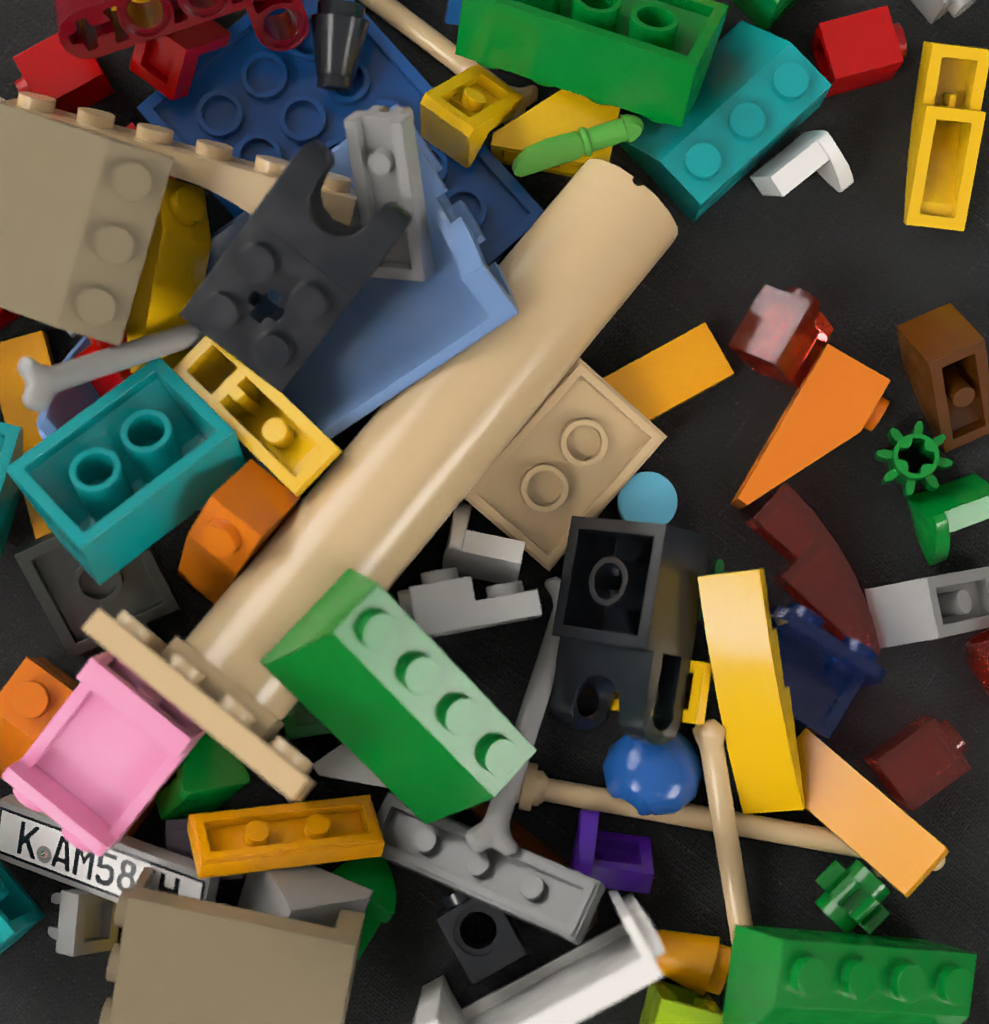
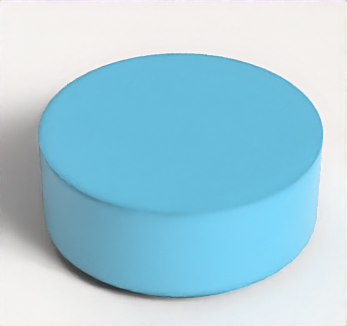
[617,472,678,524]

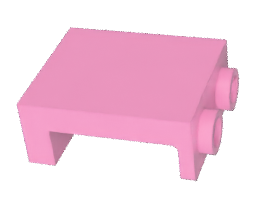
[2,651,206,856]

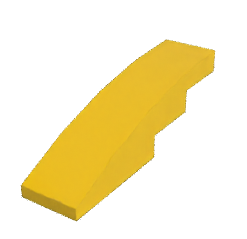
[698,568,805,814]

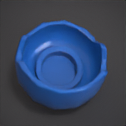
[602,731,703,816]

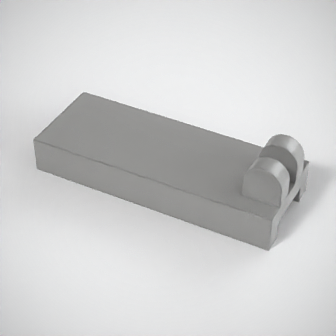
[344,105,435,282]

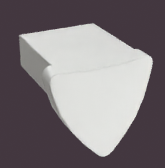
[750,130,854,197]
[442,502,525,584]

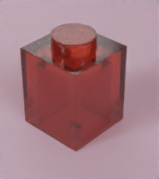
[728,284,834,389]
[864,716,971,811]

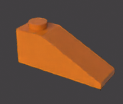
[730,344,891,510]
[177,459,300,605]

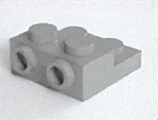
[398,568,542,638]

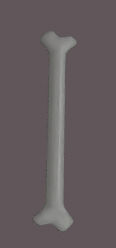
[17,293,270,412]
[465,576,561,856]

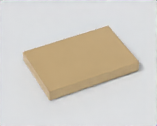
[464,358,667,571]

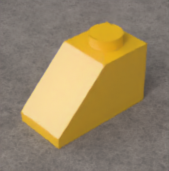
[491,89,620,177]

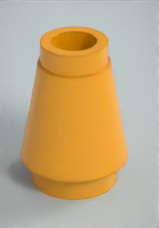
[654,929,732,996]

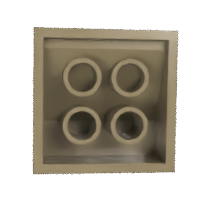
[0,102,173,346]

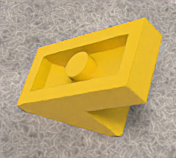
[420,64,524,168]

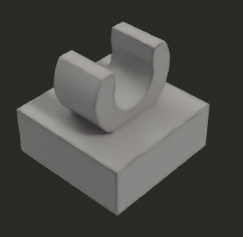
[48,888,119,957]

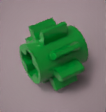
[874,421,953,498]
[814,859,891,935]

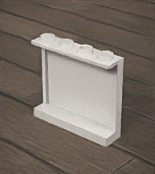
[414,888,666,1024]

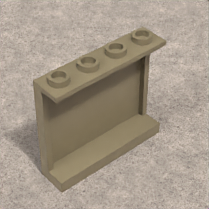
[99,867,366,1024]

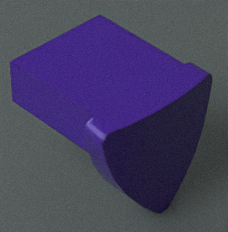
[570,809,654,894]

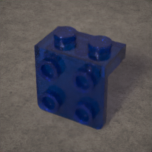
[770,603,887,740]

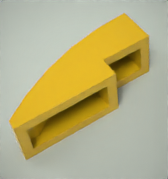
[904,41,989,231]

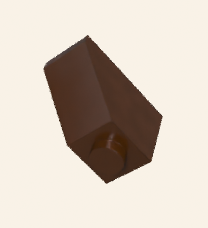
[896,303,989,453]

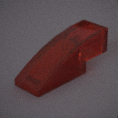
[745,483,881,661]

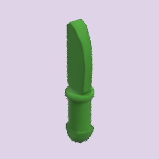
[512,114,644,178]

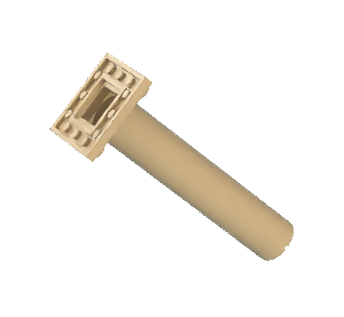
[81,158,678,802]

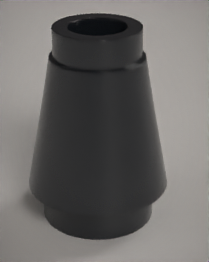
[310,0,370,92]

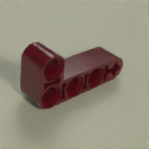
[54,0,309,59]

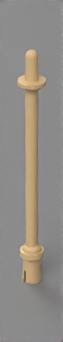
[516,762,946,878]

